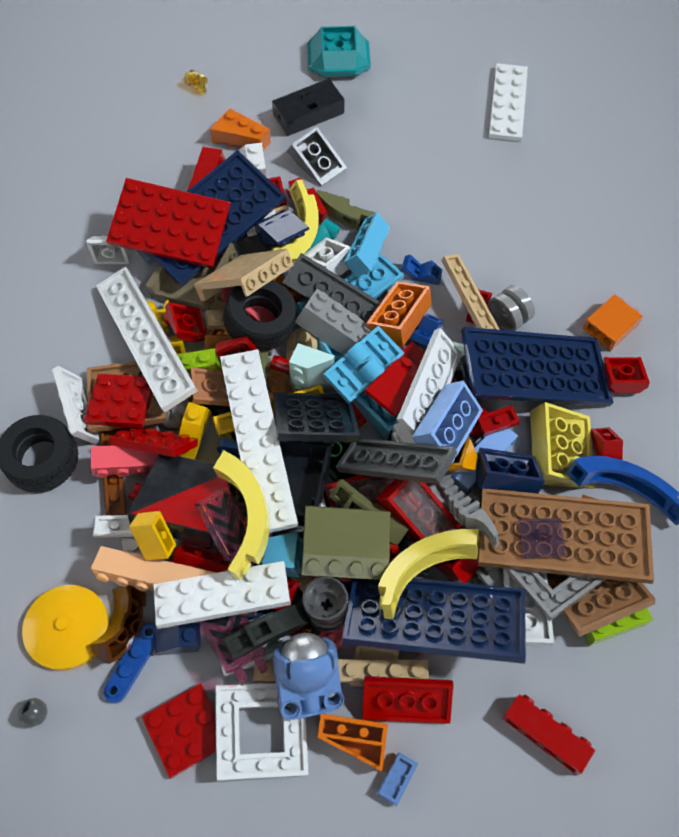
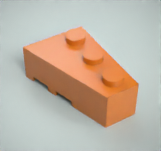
[210,108,271,151]
[318,714,388,772]

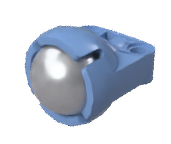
[273,633,344,720]

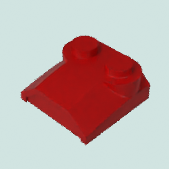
[163,302,207,342]
[603,357,650,393]

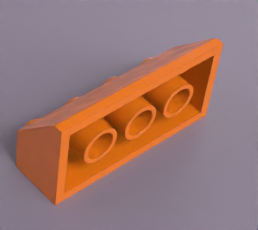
[366,281,432,347]

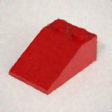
[364,355,418,417]

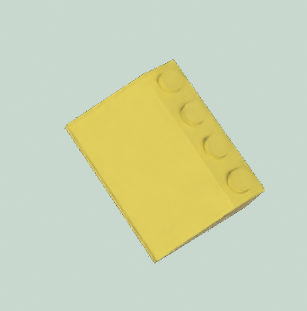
[530,402,595,488]

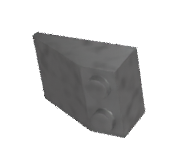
[287,127,347,186]

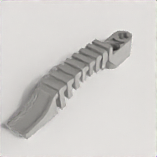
[434,471,499,548]

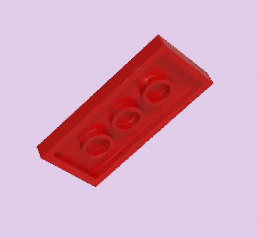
[109,428,198,457]
[362,676,454,724]

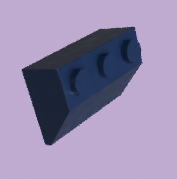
[476,447,545,494]
[154,600,201,654]

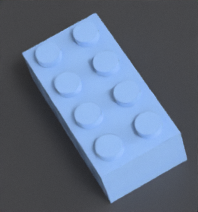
[412,380,483,464]

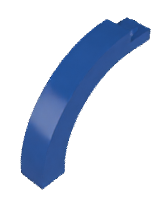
[566,456,679,526]

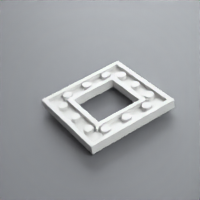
[215,683,308,781]

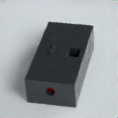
[272,78,345,136]

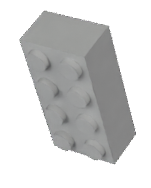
[295,289,372,356]

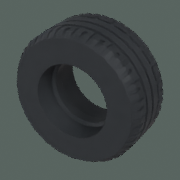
[223,280,297,351]
[0,415,79,493]

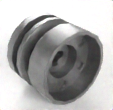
[303,577,349,632]

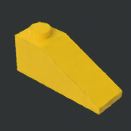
[178,402,212,460]

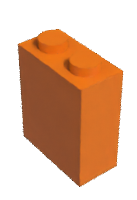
[583,294,643,351]

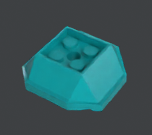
[308,26,371,77]

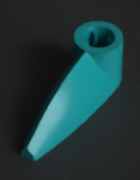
[306,218,341,253]

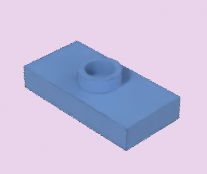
[377,752,418,806]

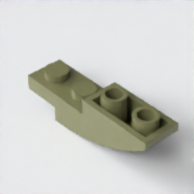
[317,190,380,230]
[329,479,409,545]

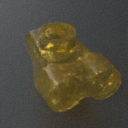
[184,69,208,95]

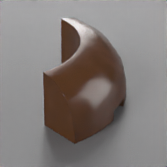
[90,585,146,664]

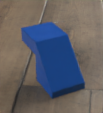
[401,254,443,285]
[410,313,444,346]

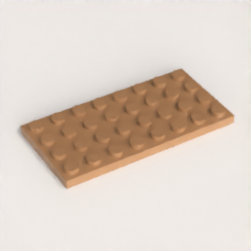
[478,488,654,584]

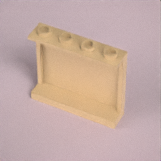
[194,249,294,301]

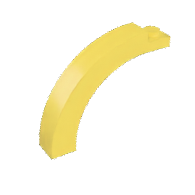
[271,180,319,264]
[213,450,270,580]
[378,529,480,619]

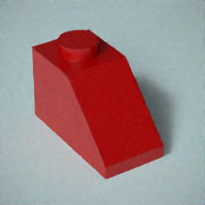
[591,427,623,460]

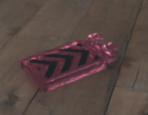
[194,486,265,567]
[198,614,269,686]

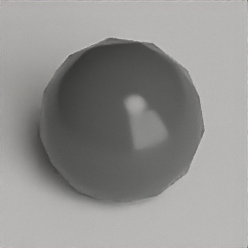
[18,698,48,727]

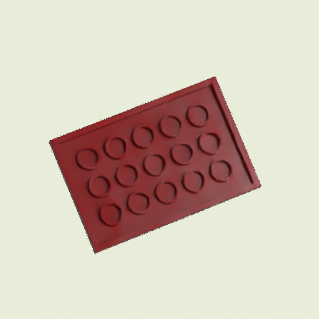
[106,178,231,269]

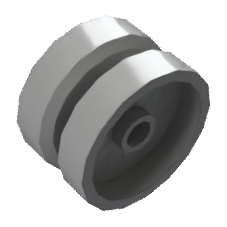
[488,285,535,331]

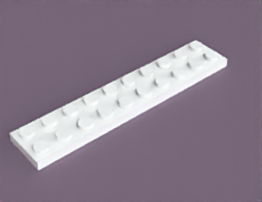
[96,266,198,412]
[220,349,298,533]

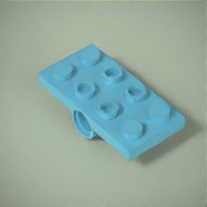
[322,325,404,404]

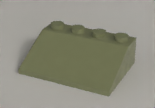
[300,506,390,580]

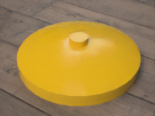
[22,585,109,671]

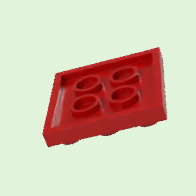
[84,373,152,428]
[142,683,216,779]

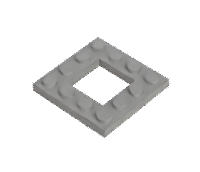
[504,569,606,621]

